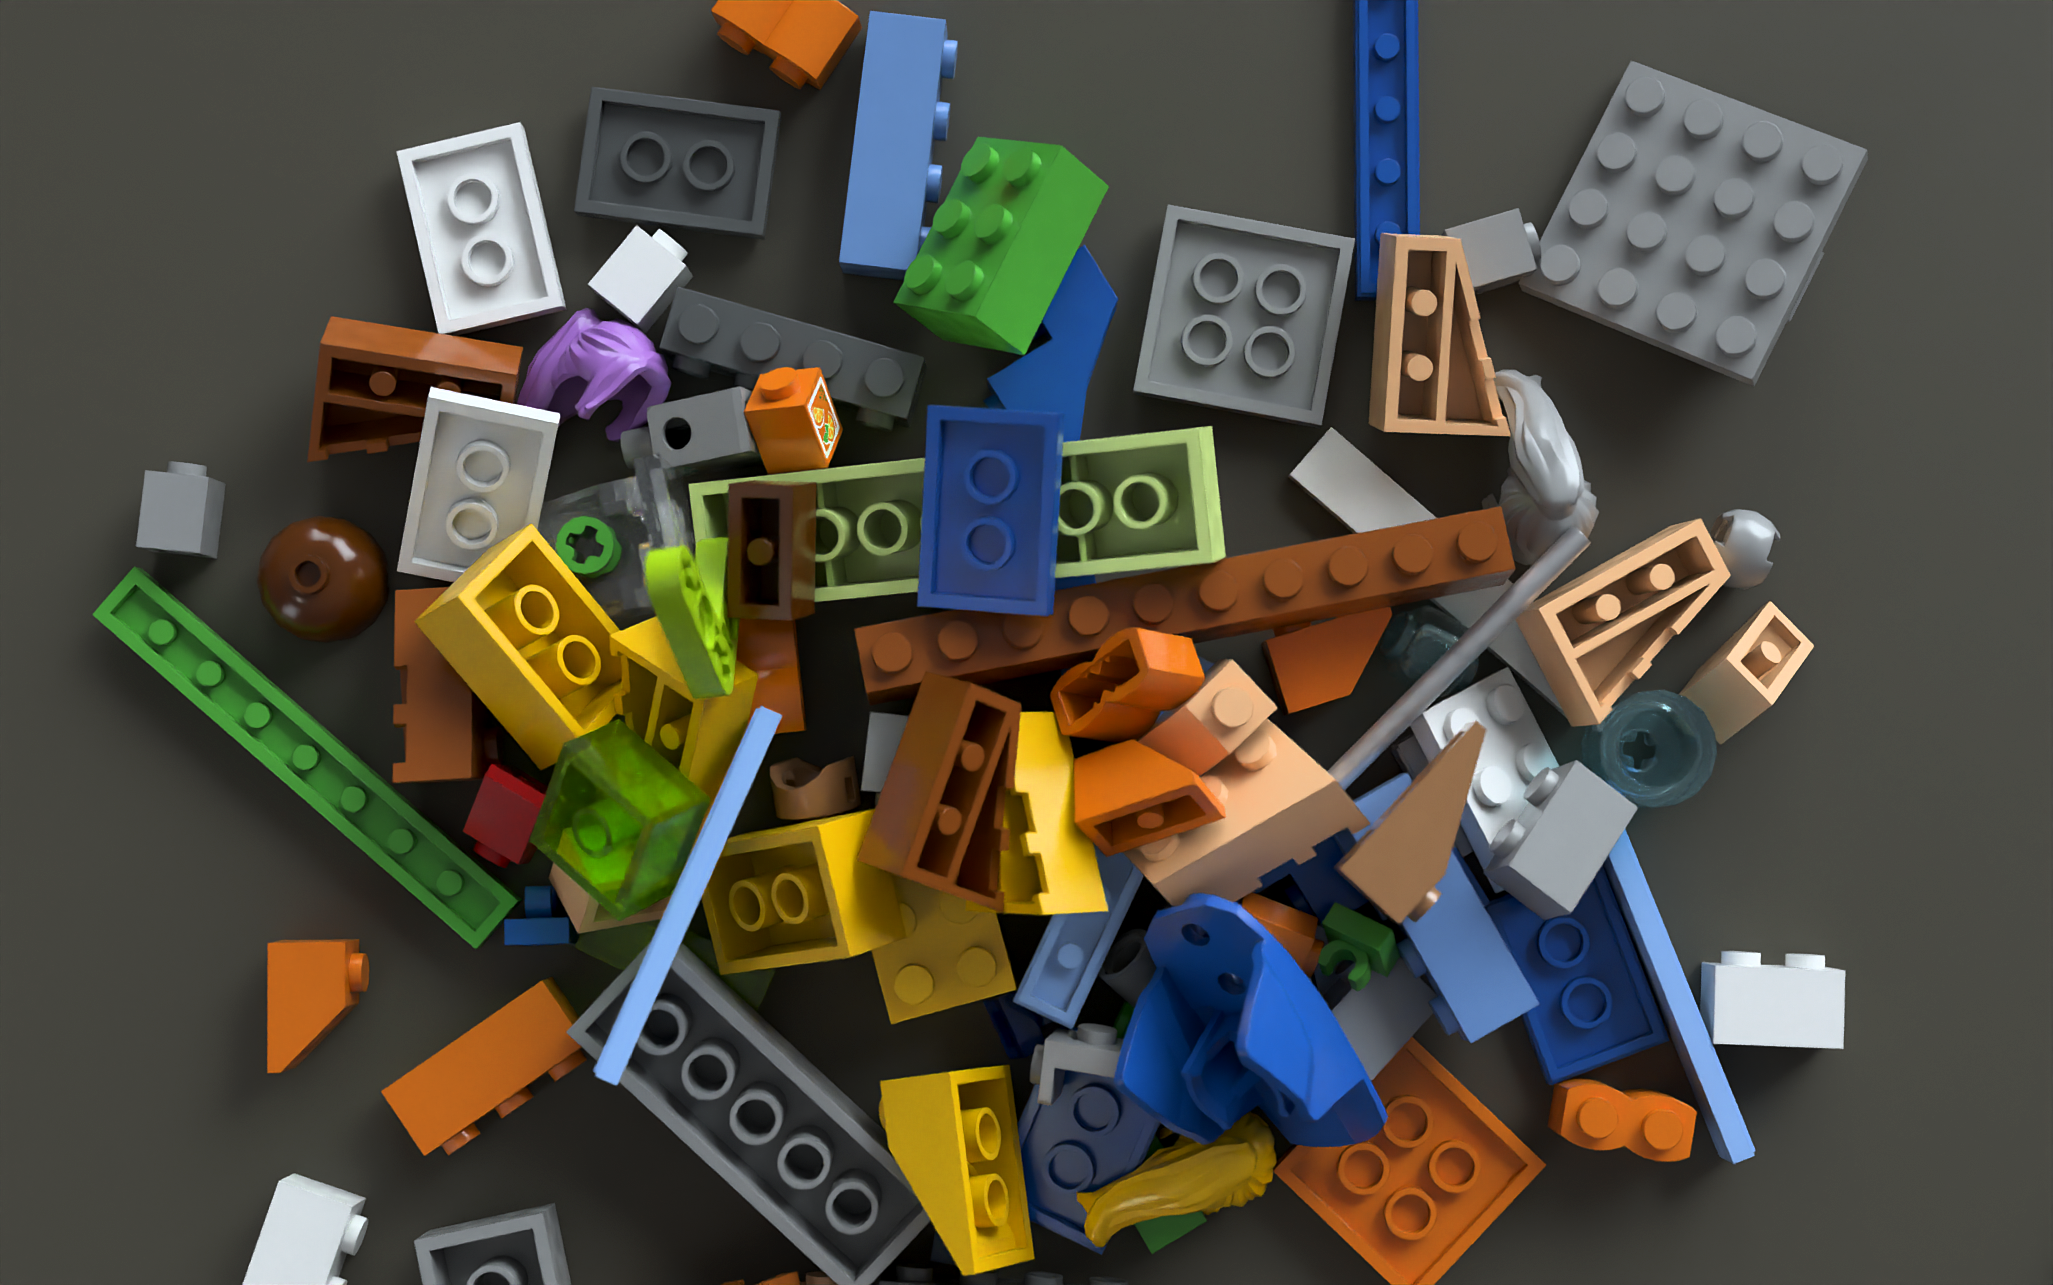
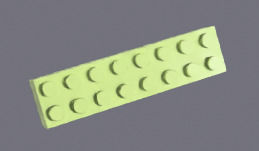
[688,426,1226,602]

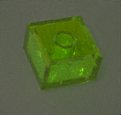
[530,719,711,922]

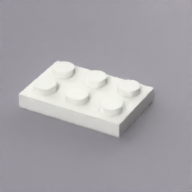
[396,122,567,336]
[397,387,560,582]
[1410,667,1559,893]

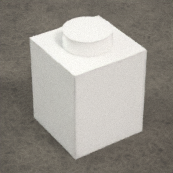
[588,225,693,334]

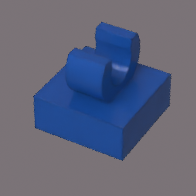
[504,886,579,946]

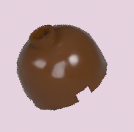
[257,516,390,643]

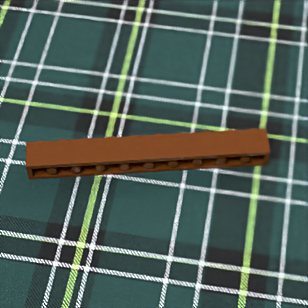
[854,506,1516,706]

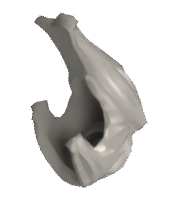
[1482,369,1599,565]

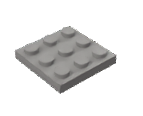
[1133,205,1355,428]

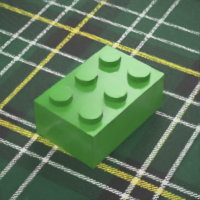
[893,137,1109,355]

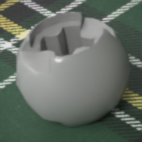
[1709,509,1780,590]

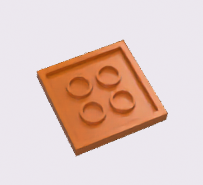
[1273,1037,1546,1285]

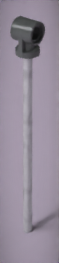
[1098,525,1591,1009]

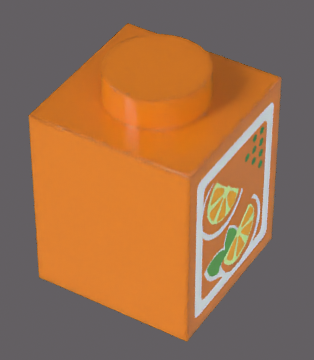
[744,367,843,474]

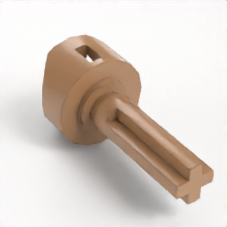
[769,755,861,822]

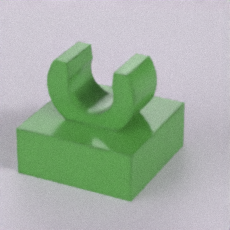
[1318,902,1400,991]

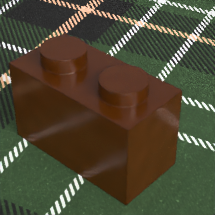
[727,480,816,620]

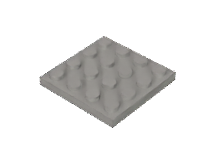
[1518,60,1868,387]

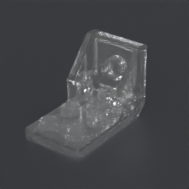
[537,454,696,621]

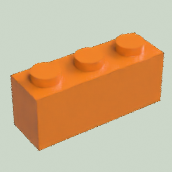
[381,977,587,1156]

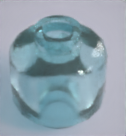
[1379,605,1479,699]

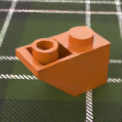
[1261,607,1393,716]

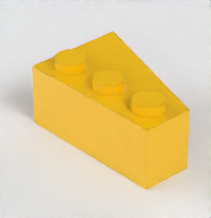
[609,616,758,860]
[966,712,1108,915]

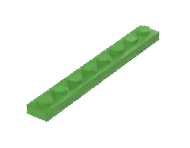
[92,566,522,949]

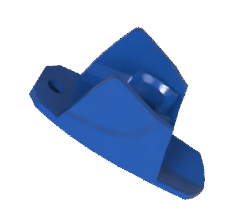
[1114,893,1388,1147]

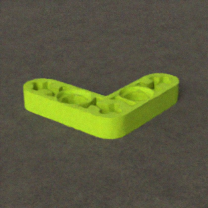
[645,536,740,699]

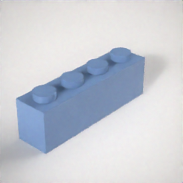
[839,11,958,280]
[1333,773,1539,1043]

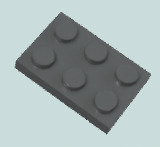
[574,87,782,240]

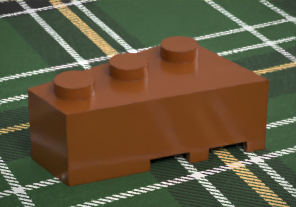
[307,316,523,462]
[392,587,503,784]
[857,671,1022,913]

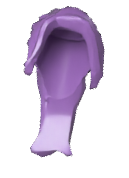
[517,308,672,442]

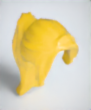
[1076,1112,1277,1247]

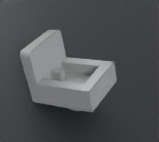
[1030,1024,1124,1105]

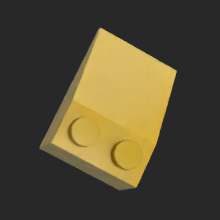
[879,1064,1035,1276]

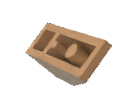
[1333,721,1486,924]

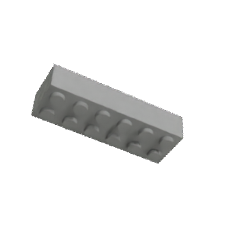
[566,942,931,1285]

